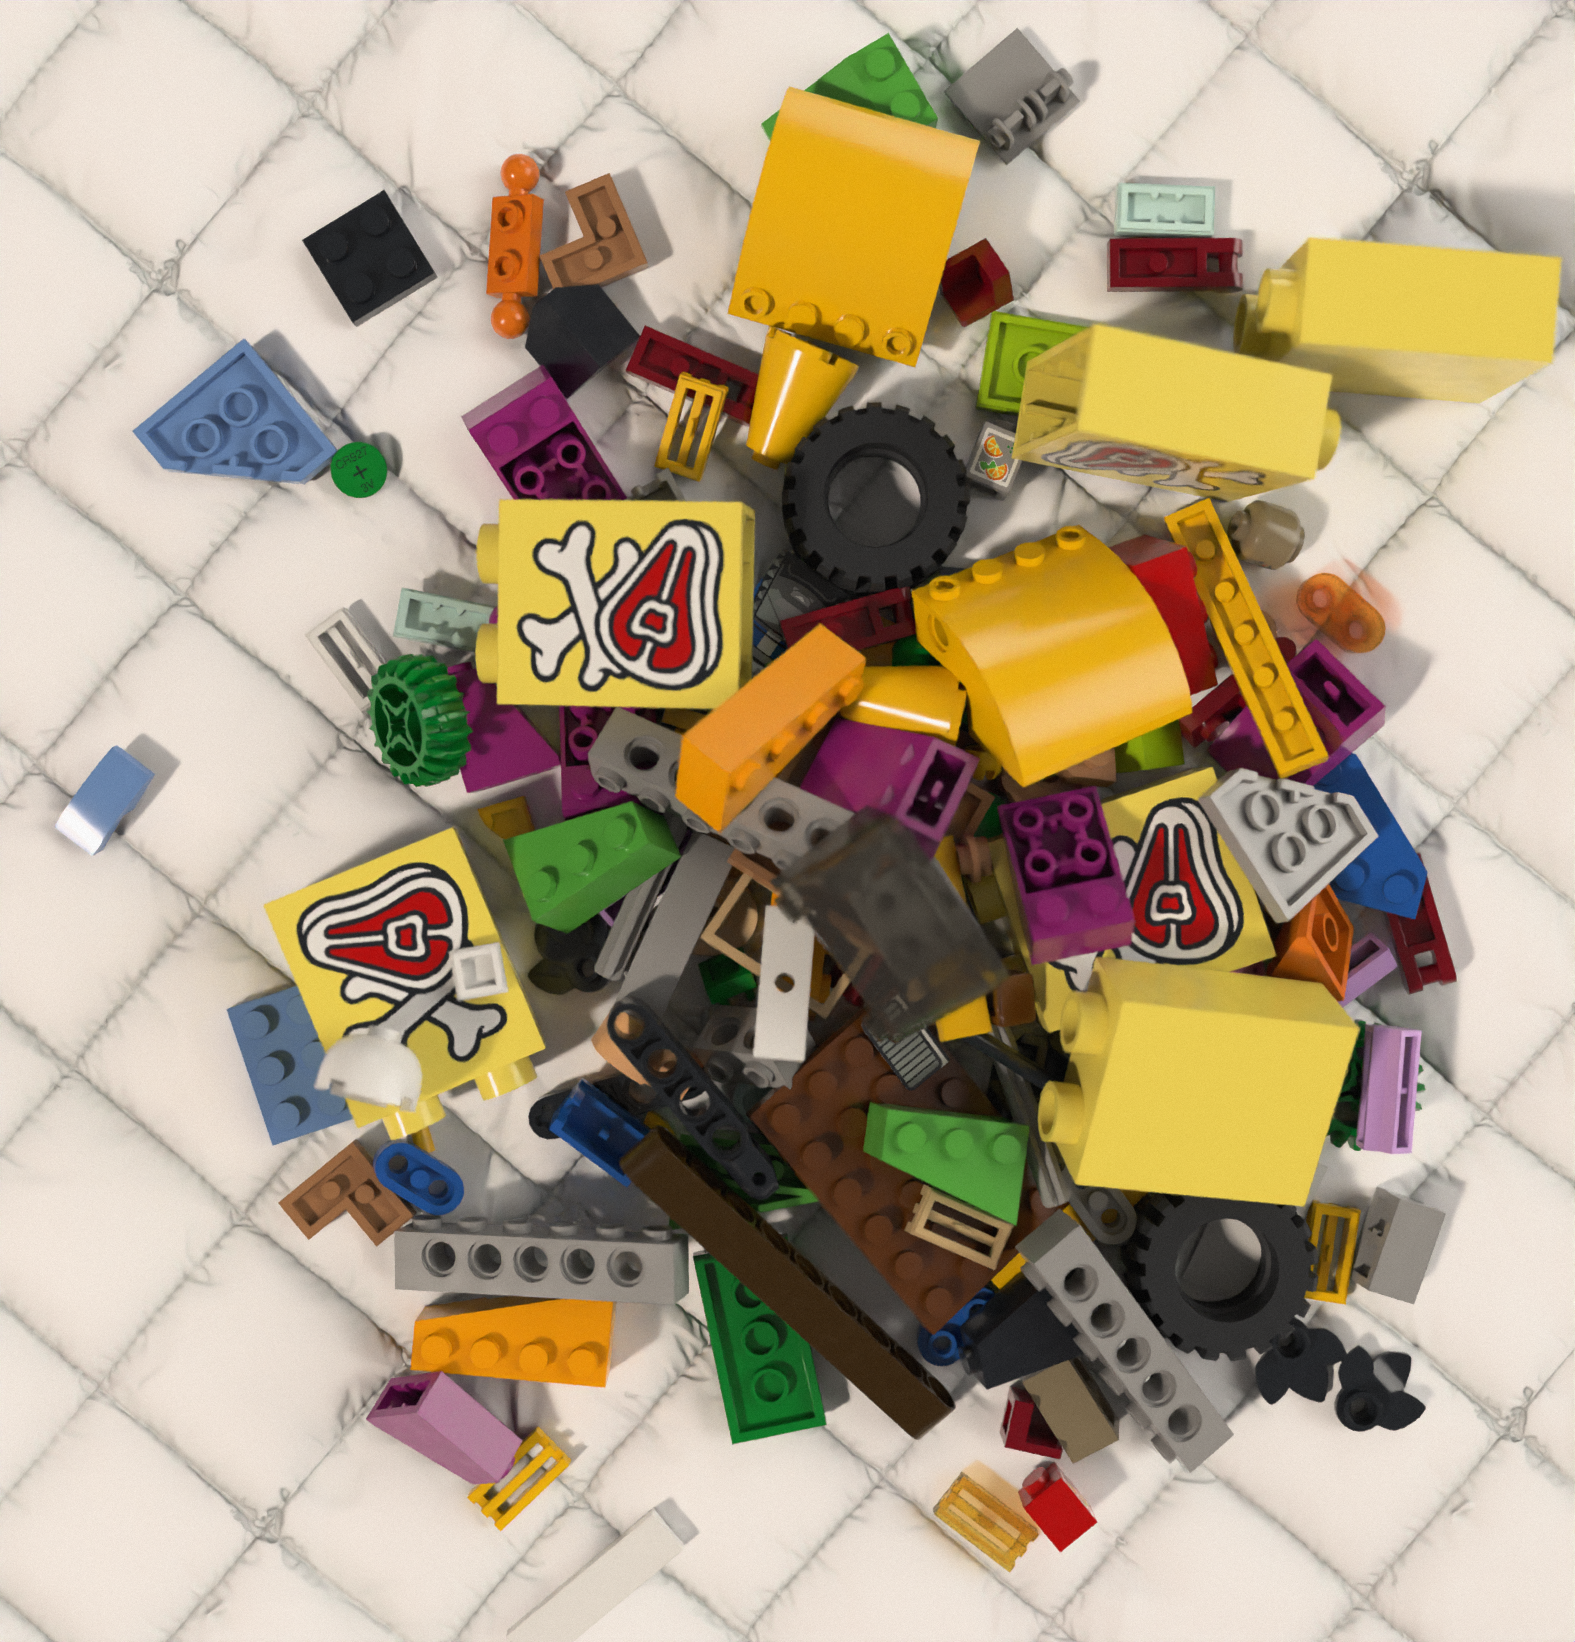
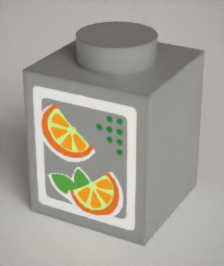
[965,420,1023,501]

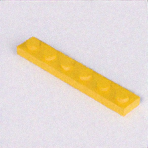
[1164,498,1328,779]

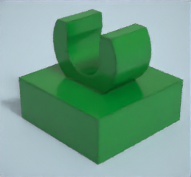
[698,946,757,1005]

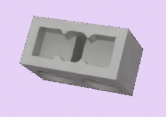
[692,1005,816,1089]

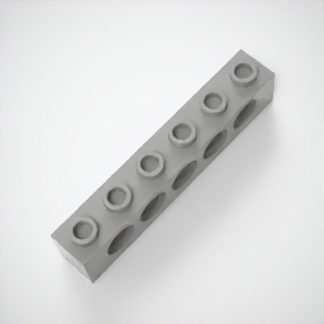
[588,707,888,899]
[1015,1209,1234,1473]
[394,1214,689,1305]

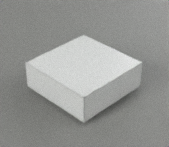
[449,942,508,1001]

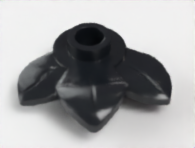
[528,914,611,995]
[1255,1317,1348,1405]
[1334,1345,1426,1432]

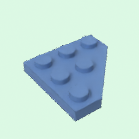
[132,339,338,485]

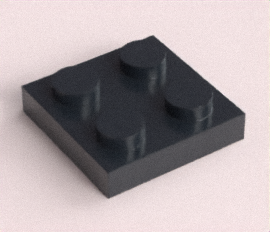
[302,190,438,327]

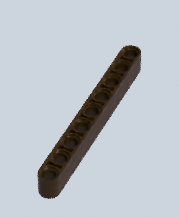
[619,1125,956,1440]

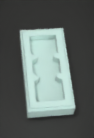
[1114,183,1216,238]
[392,587,496,653]

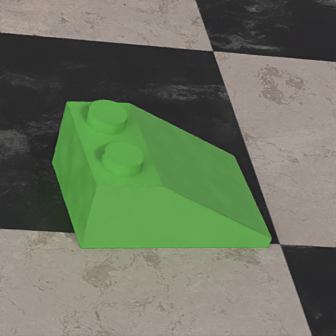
[761,33,938,141]

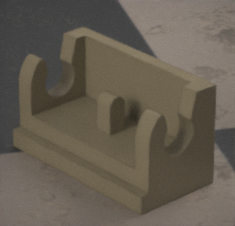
[1022,1356,1120,1464]

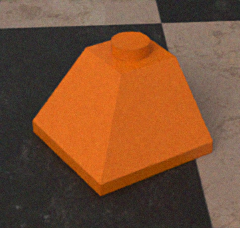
[1267,884,1354,1002]

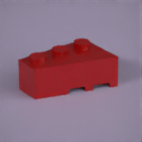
[1108,534,1218,696]

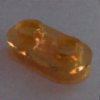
[1296,573,1386,654]

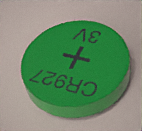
[330,442,387,498]

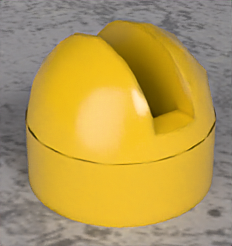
[965,744,1002,781]

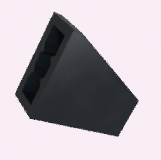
[958,1268,1084,1390]

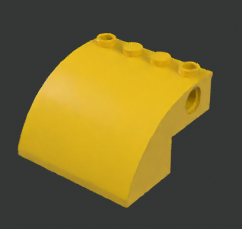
[727,86,980,367]
[912,524,1192,787]

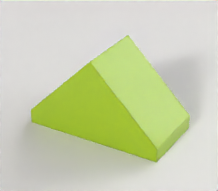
[1115,719,1185,773]

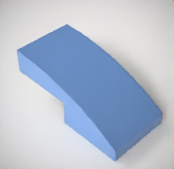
[54,745,155,856]

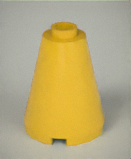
[746,326,859,470]
[840,665,967,747]

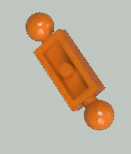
[486,154,544,339]

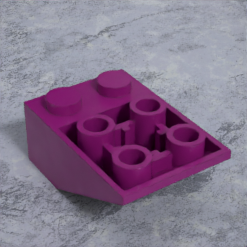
[461,365,627,501]
[1207,639,1386,786]
[559,705,663,821]
[799,718,980,865]
[998,786,1135,965]

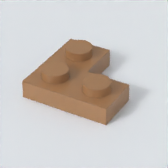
[539,173,649,289]
[278,1139,417,1247]

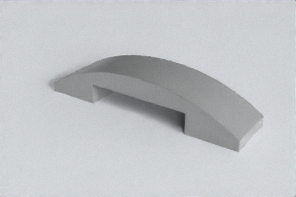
[614,830,735,1021]

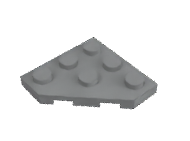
[1197,768,1379,923]

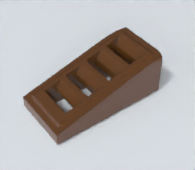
[979,966,1036,1028]

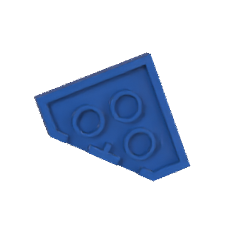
[1313,753,1428,919]

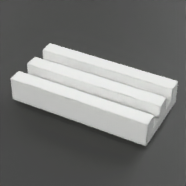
[304,607,387,713]

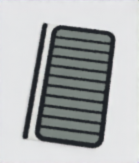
[862,991,950,1091]

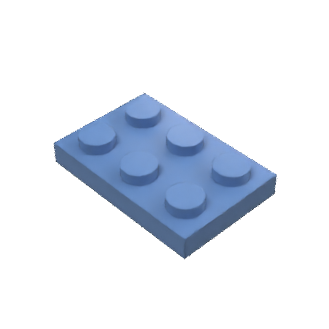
[226,985,353,1146]

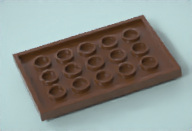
[745,983,1070,1335]

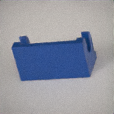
[549,1077,651,1187]

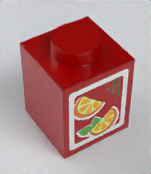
[1018,1461,1098,1553]

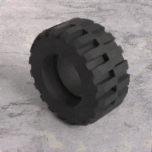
[782,402,970,597]
[1121,1192,1318,1361]

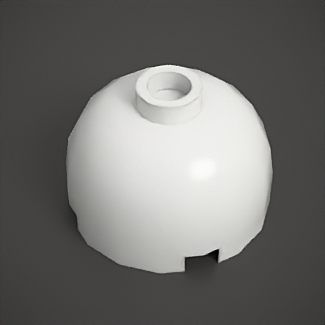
[314,1026,422,1113]

